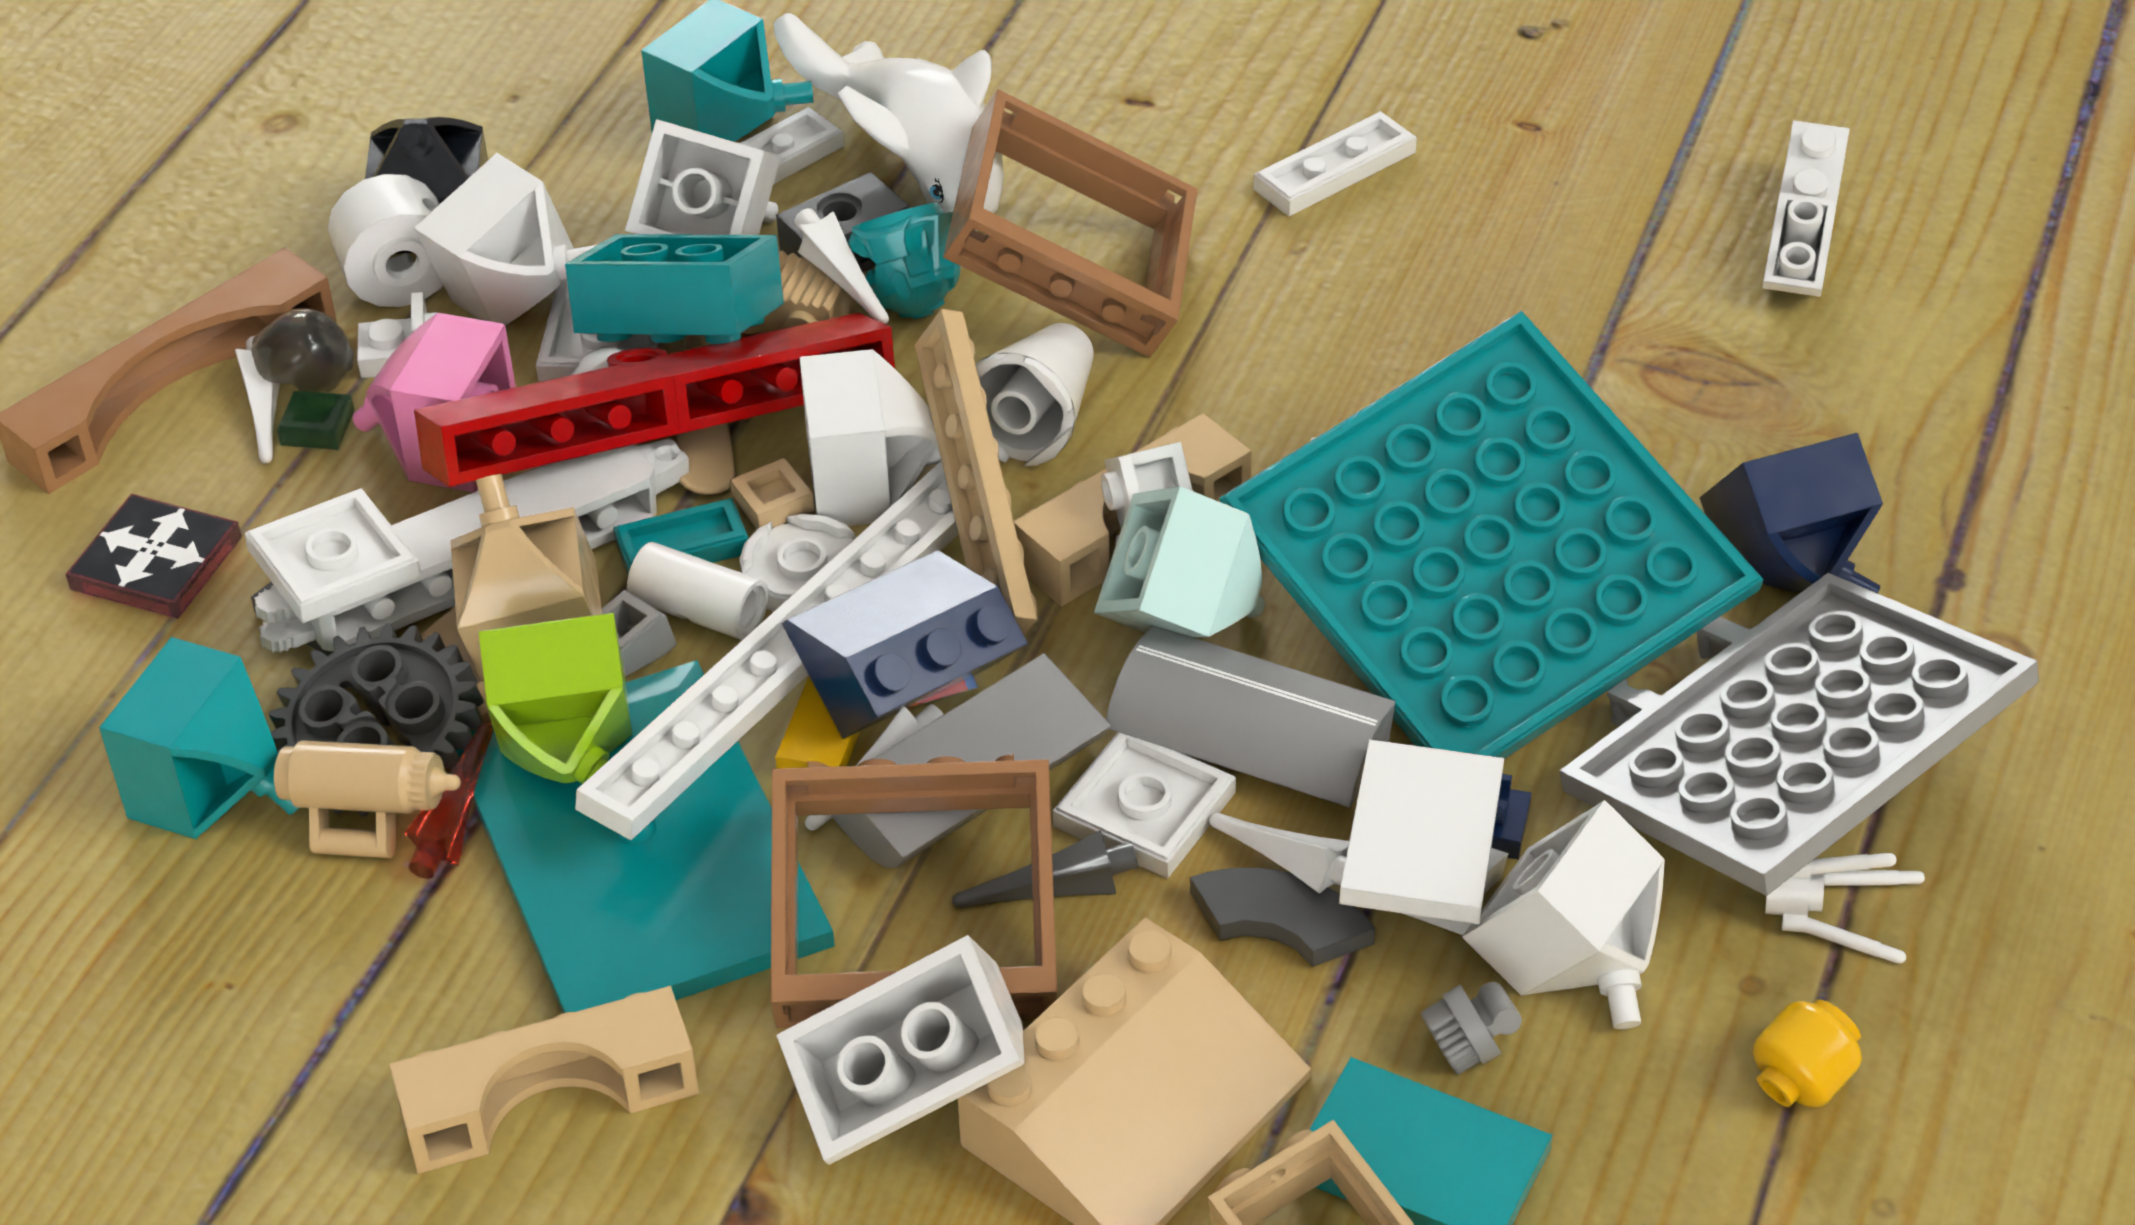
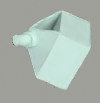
[1094,486,1265,638]

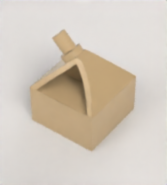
[450,474,602,681]

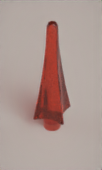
[404,722,494,879]

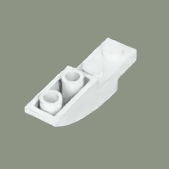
[1762,120,1850,297]

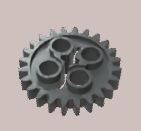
[269,623,484,817]

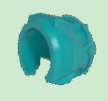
[848,202,960,320]

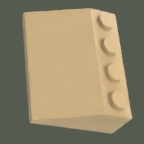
[958,917,1311,1225]

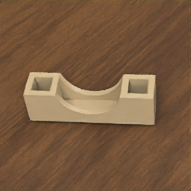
[1014,413,1252,607]
[389,986,699,1174]

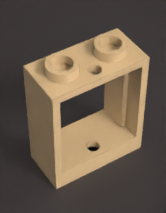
[1208,1120,1414,1225]

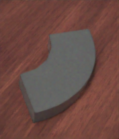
[1190,867,1375,967]

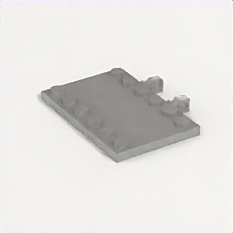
[1560,573,2039,896]

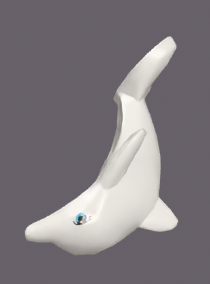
[773,13,1004,268]

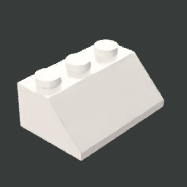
[776,935,1025,1165]

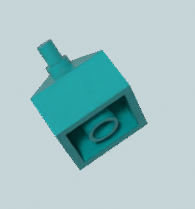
[641,0,814,142]
[99,637,299,839]

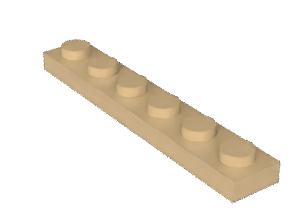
[915,309,1037,635]

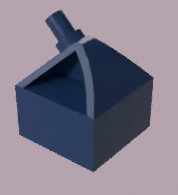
[1699,432,1883,593]

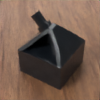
[365,117,488,254]

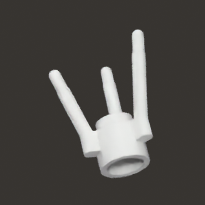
[1765,853,1925,964]

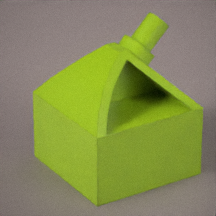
[478,613,632,784]

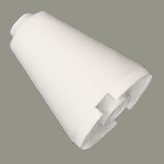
[976,323,1094,466]

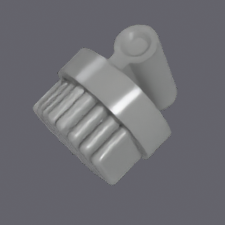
[1421,982,1522,1074]

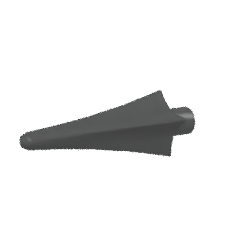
[952,830,1138,908]

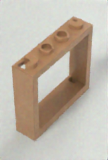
[943,89,1198,357]
[771,754,1057,1028]

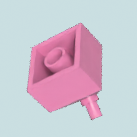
[353,313,516,492]

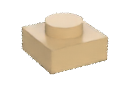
[730,458,815,529]

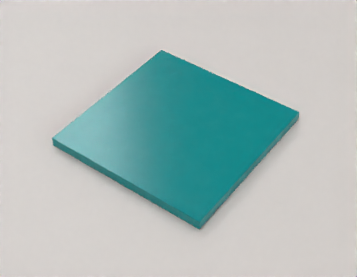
[1219,310,1764,759]

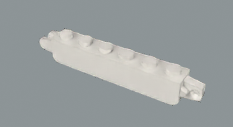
[254,438,689,653]

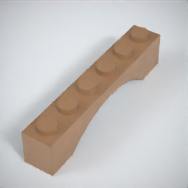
[0,247,337,494]

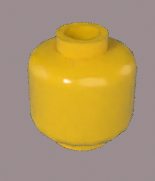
[1752,999,1862,1108]

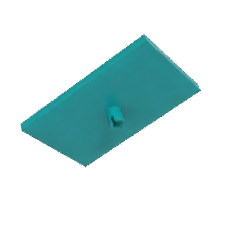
[456,660,835,1014]

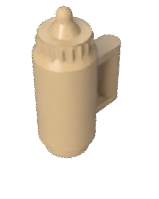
[274,740,461,858]

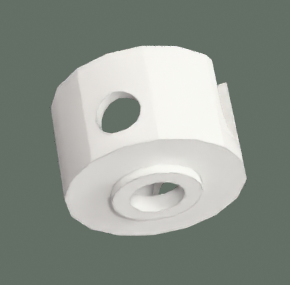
[328,174,443,307]

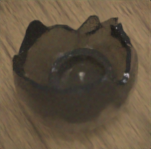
[251,309,354,397]

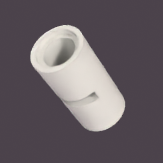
[627,542,769,640]

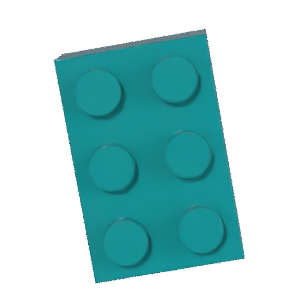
[565,234,784,344]

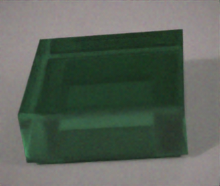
[277,391,355,450]

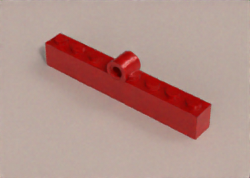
[414,312,895,487]

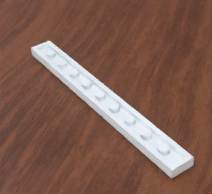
[575,461,958,840]

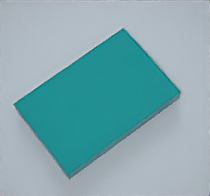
[1309,1057,1553,1225]

